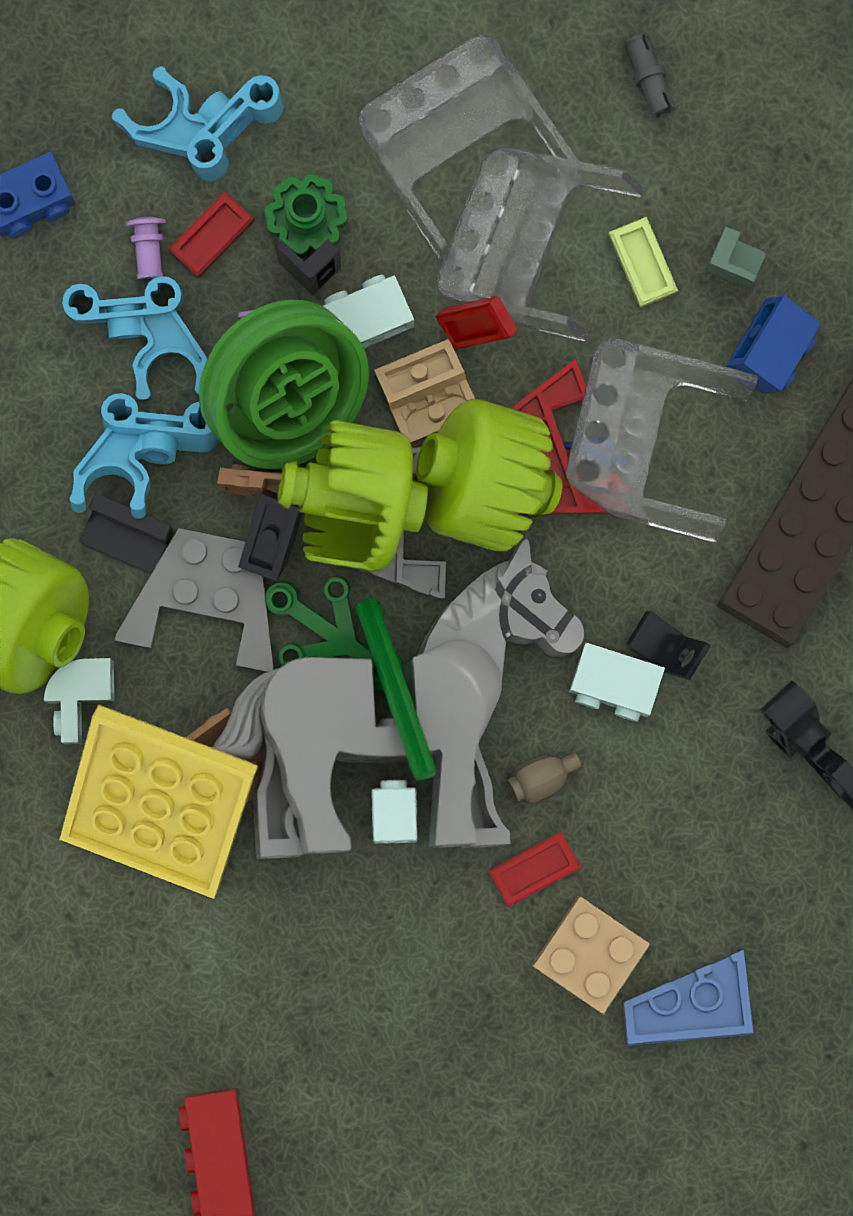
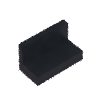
[275,239,341,296]
[238,488,303,581]
[80,493,174,574]

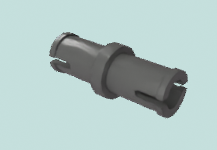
[624,34,676,119]

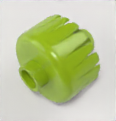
[416,399,562,551]
[278,420,428,571]
[0,538,89,694]

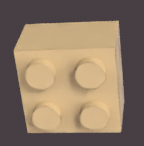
[531,896,650,1014]

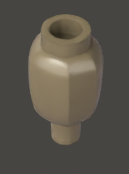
[506,752,581,803]

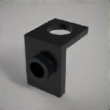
[626,611,710,680]

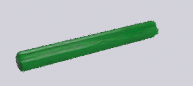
[356,597,436,781]

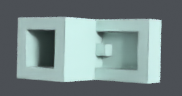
[44,658,115,745]

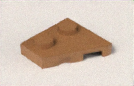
[217,464,281,499]

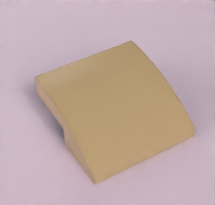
[374,339,475,448]

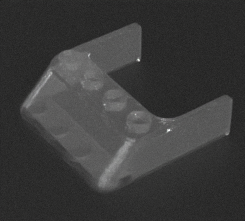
[359,35,578,260]
[437,147,644,341]
[566,338,758,542]

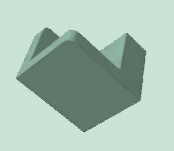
[706,227,765,290]

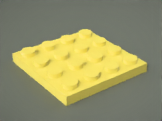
[59,705,258,899]

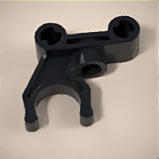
[760,680,853,810]

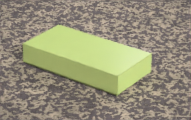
[609,217,678,308]

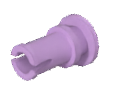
[126,217,166,280]

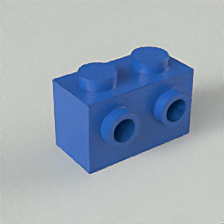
[0,151,75,238]
[726,295,821,394]

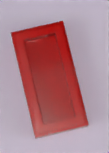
[168,191,254,279]
[435,295,518,350]
[489,831,581,907]

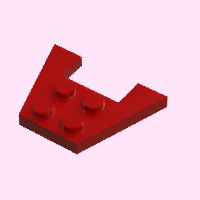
[510,358,631,515]

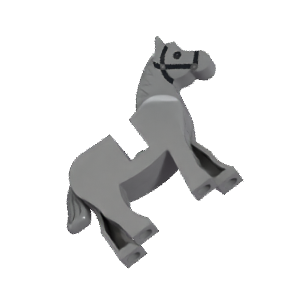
[212,539,584,860]

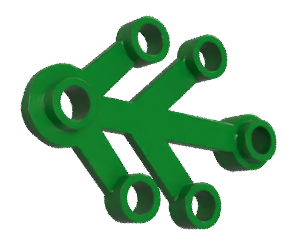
[265,576,404,690]

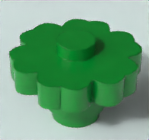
[265,173,348,258]

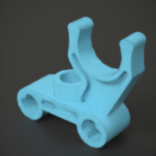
[112,67,284,182]
[62,276,208,401]
[70,393,220,519]

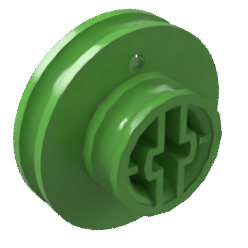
[199,300,369,469]

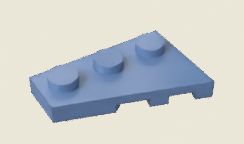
[623,950,753,1046]

